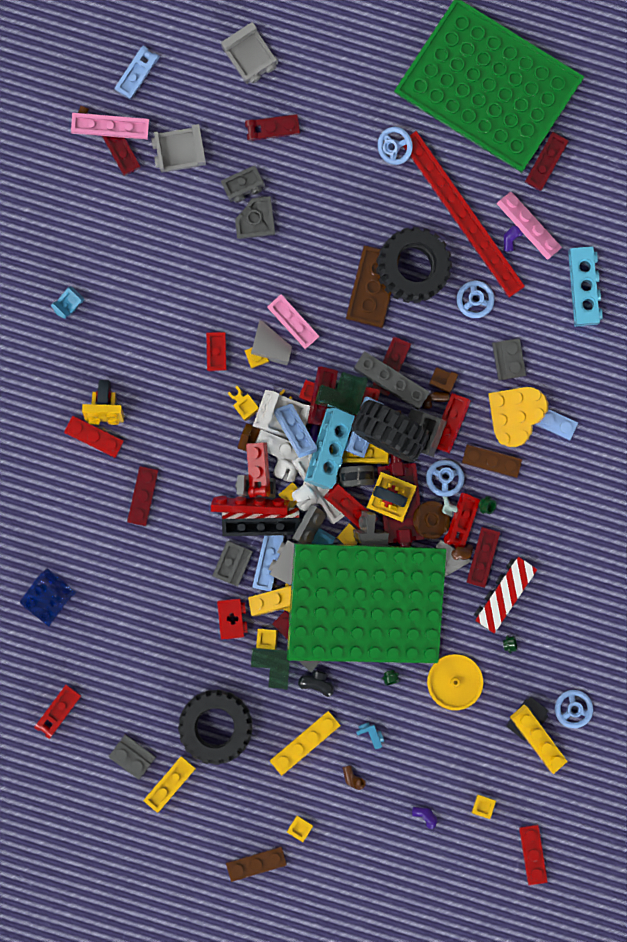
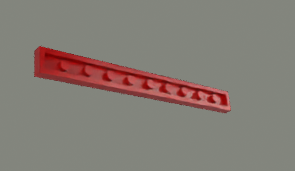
[403,131,525,298]

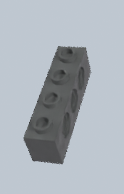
[353,351,430,410]

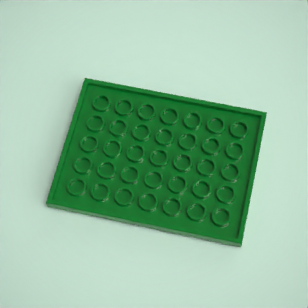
[394,0,584,173]
[287,543,446,663]

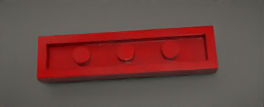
[211,496,290,515]

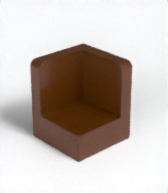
[428,368,458,394]
[237,423,267,452]

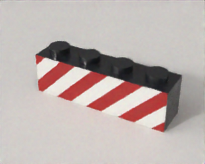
[222,508,300,536]
[473,557,537,633]

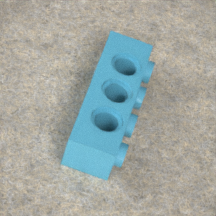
[568,247,602,327]
[304,408,355,489]

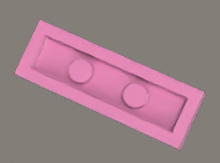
[267,294,320,350]

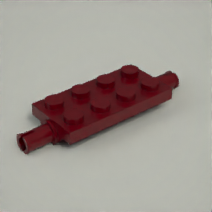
[377,454,424,547]

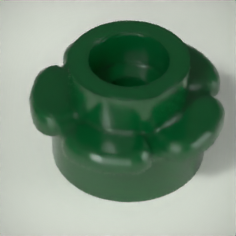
[479,496,496,514]
[503,635,517,654]
[381,670,400,686]

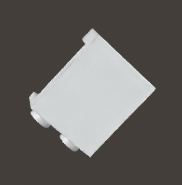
[253,390,310,440]

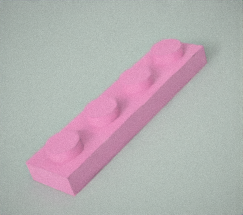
[71,113,149,140]
[497,192,562,260]

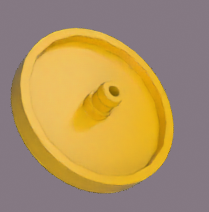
[427,654,483,710]

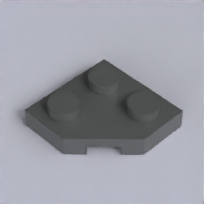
[235,196,275,240]

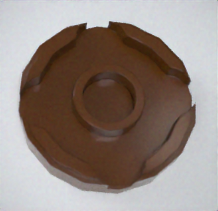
[413,501,450,539]

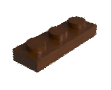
[462,445,522,478]
[226,846,287,882]

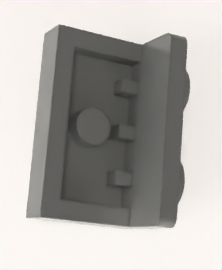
[221,165,265,203]
[293,504,327,544]

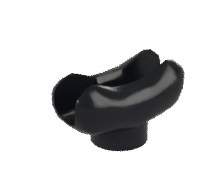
[298,670,334,697]

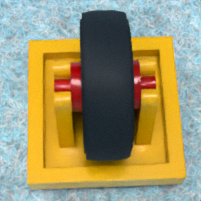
[82,379,124,425]
[367,472,417,522]

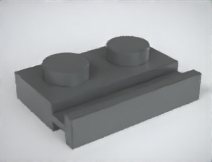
[492,338,526,381]
[212,541,253,587]
[108,734,156,780]

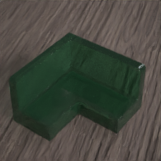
[315,372,368,415]
[251,647,290,690]

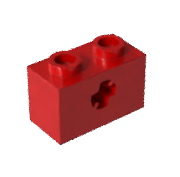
[217,599,248,639]

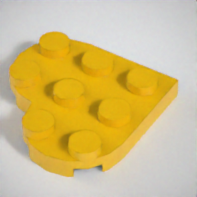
[488,387,548,447]

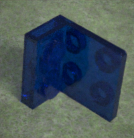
[20,568,77,626]

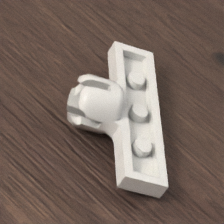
[256,430,327,482]
[291,454,344,524]

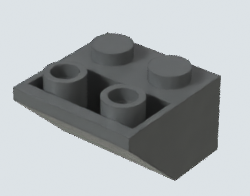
[408,408,447,457]

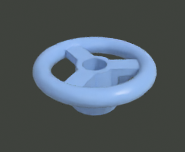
[378,127,413,165]
[457,281,495,318]
[426,460,464,497]
[555,690,593,728]

